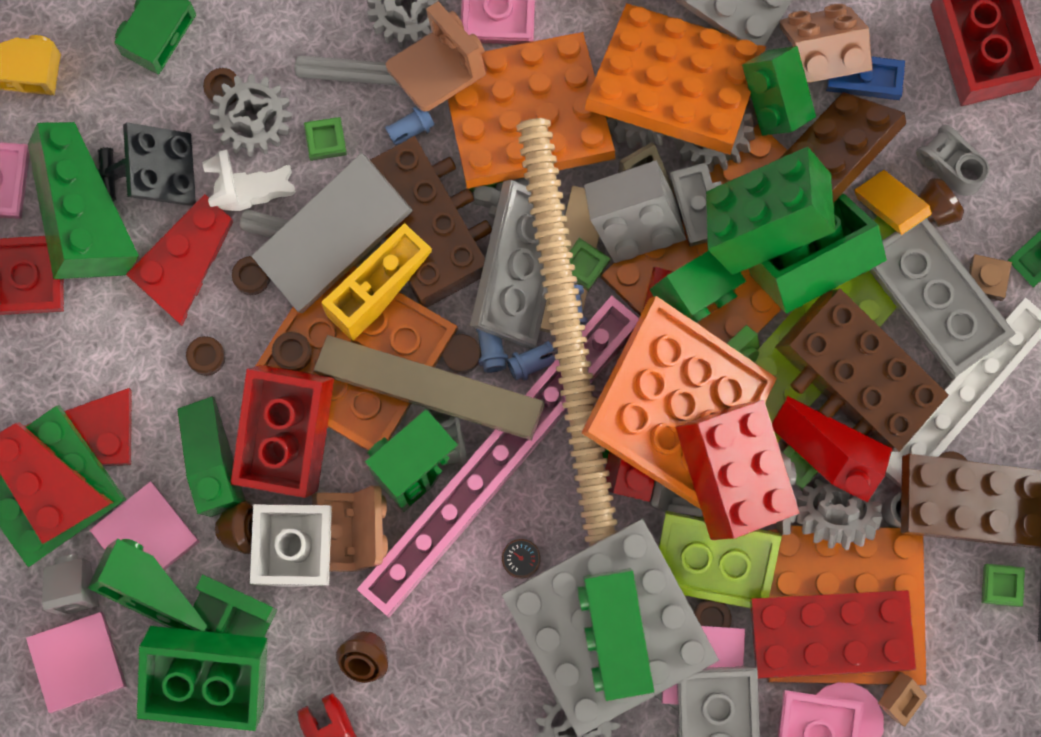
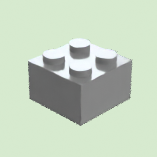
[584,160,686,263]

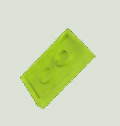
[658,511,782,609]

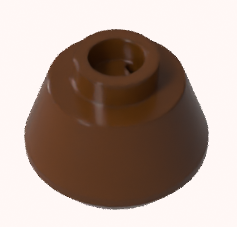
[918,178,965,227]
[215,501,253,555]
[336,631,388,683]

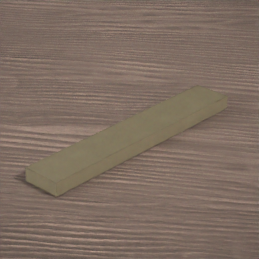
[314,335,545,441]

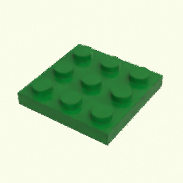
[0,405,126,568]

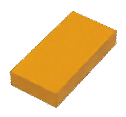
[854,170,932,235]

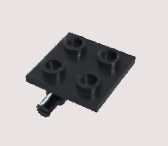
[97,122,196,206]

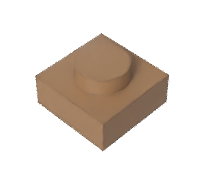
[969,254,1012,301]
[878,672,927,727]

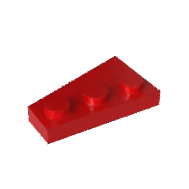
[126,194,233,326]
[24,388,132,466]
[0,422,113,544]

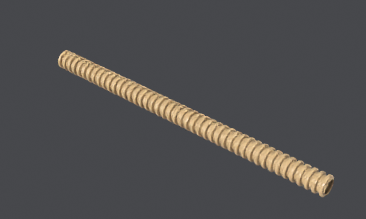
[516,118,618,546]

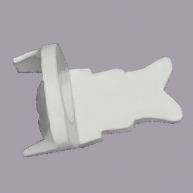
[202,149,296,211]

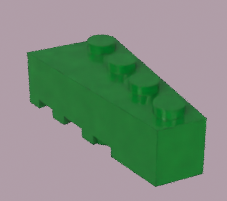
[28,122,139,279]

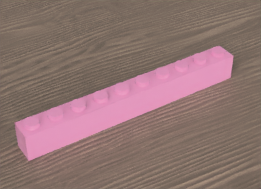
[357,295,639,618]

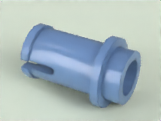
[385,106,435,146]
[476,329,509,373]
[507,341,555,381]

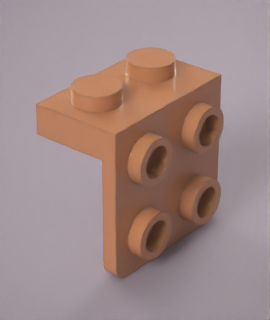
[386,1,486,112]
[779,4,872,83]
[312,486,388,572]

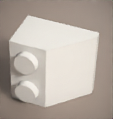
[250,505,332,587]

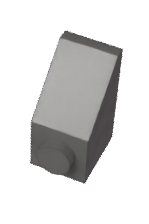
[42,554,100,616]

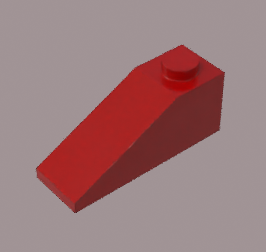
[772,396,892,502]

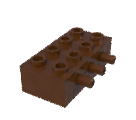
[370,136,492,308]
[775,288,949,452]

